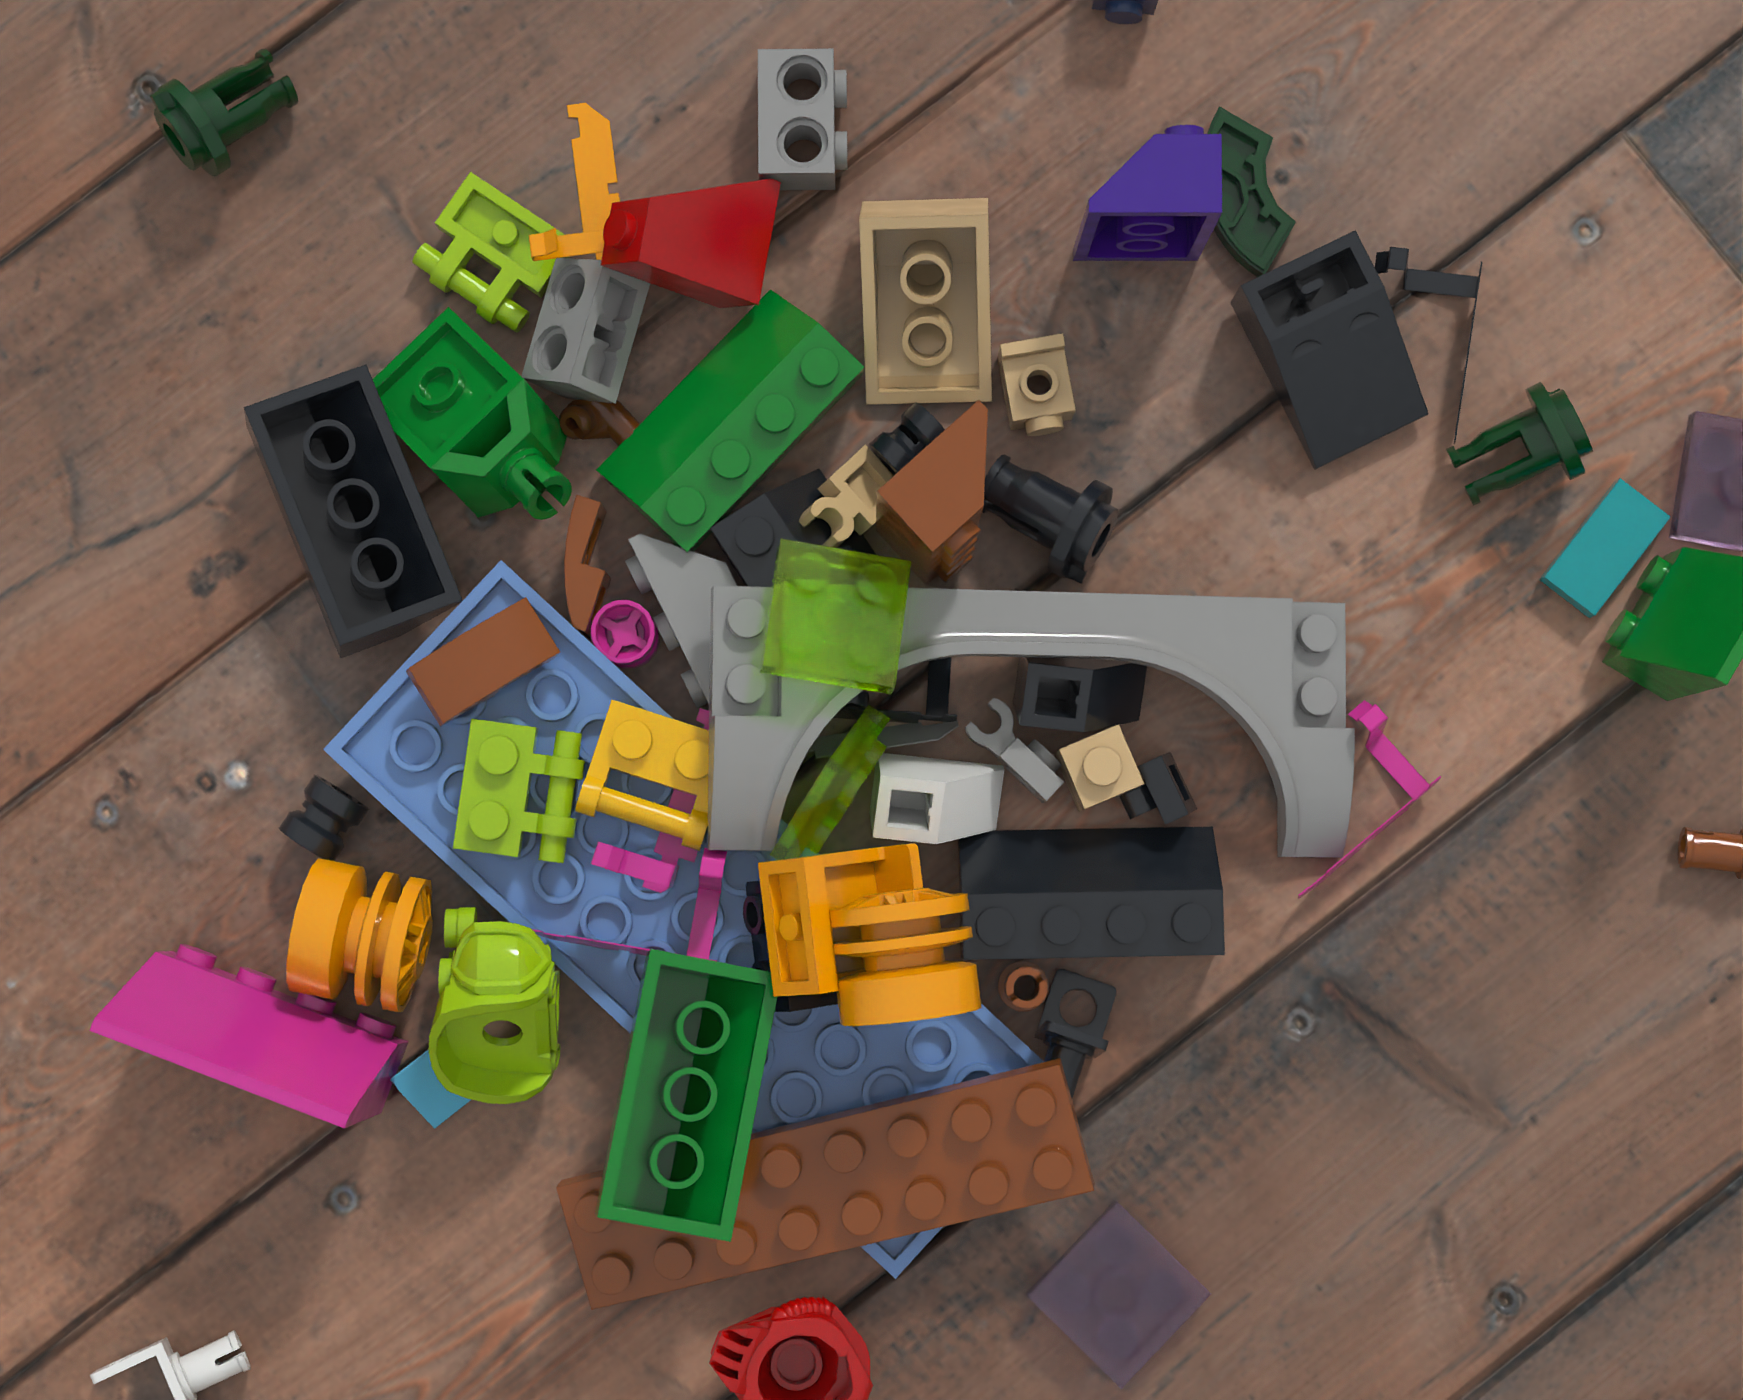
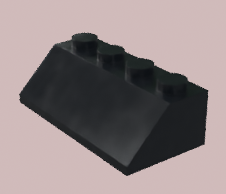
[244,364,462,659]
[958,826,1225,960]

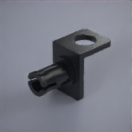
[1034,969,1117,1098]

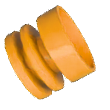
[286,858,433,1012]
[830,888,982,1026]

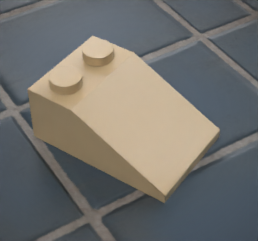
[859,198,992,405]

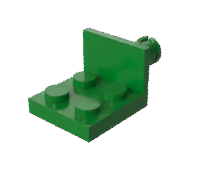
[373,307,572,520]

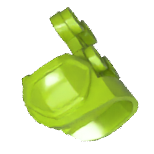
[428,907,561,1104]

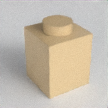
[1054,724,1144,812]

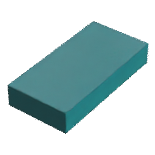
[1539,478,1670,618]

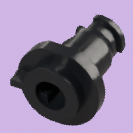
[982,454,1119,584]

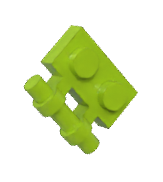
[412,172,570,333]
[453,719,585,863]

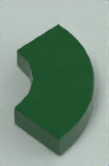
[1207,106,1296,277]

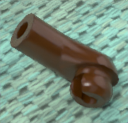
[559,399,640,446]

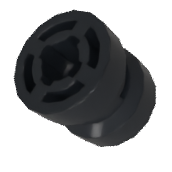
[869,402,945,475]
[279,775,369,861]

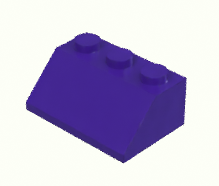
[1073,125,1222,261]

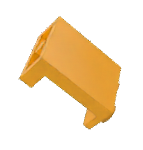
[758,843,923,997]

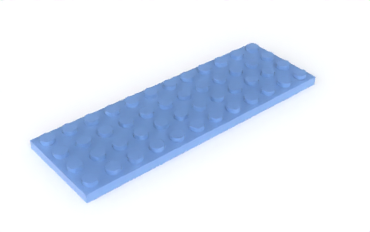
[323,560,1044,1279]

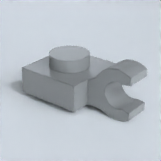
[965,698,1064,803]

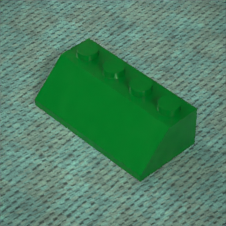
[596,289,865,553]
[595,949,777,1242]

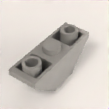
[625,534,737,708]

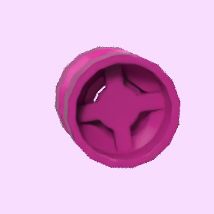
[591,600,660,669]

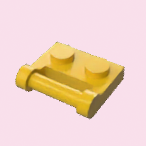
[575,700,709,851]

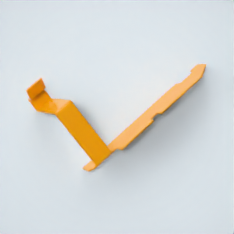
[529,103,620,261]

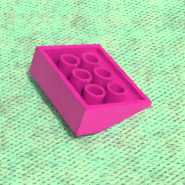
[89,944,409,1128]

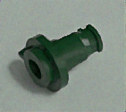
[150,49,298,177]
[1446,382,1593,506]

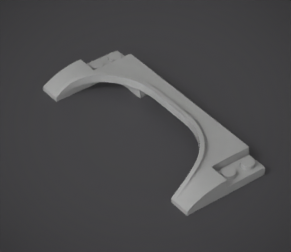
[707,584,1355,858]

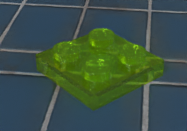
[760,539,911,694]
[770,705,890,860]

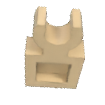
[799,444,894,552]

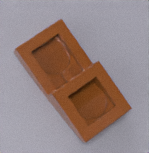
[564,495,611,638]
[406,597,560,727]

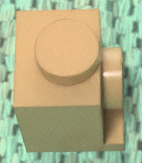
[997,333,1076,436]

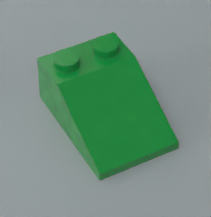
[1602,547,1743,701]

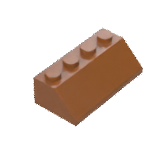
[876,400,988,586]

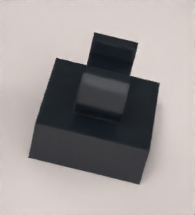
[1119,752,1197,825]

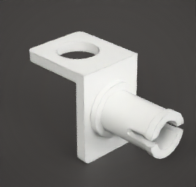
[90,1330,251,1400]

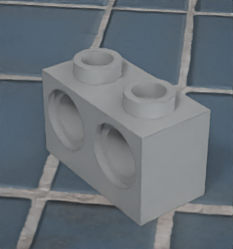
[757,48,848,190]
[522,258,650,404]

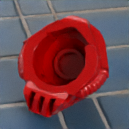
[709,1296,874,1400]

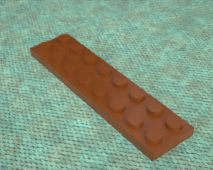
[556,1058,1095,1310]

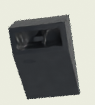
[1230,230,1429,470]

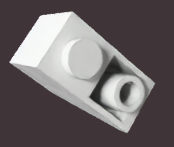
[869,752,1005,844]

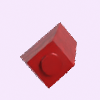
[600,178,781,308]

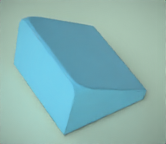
[390,1049,472,1129]

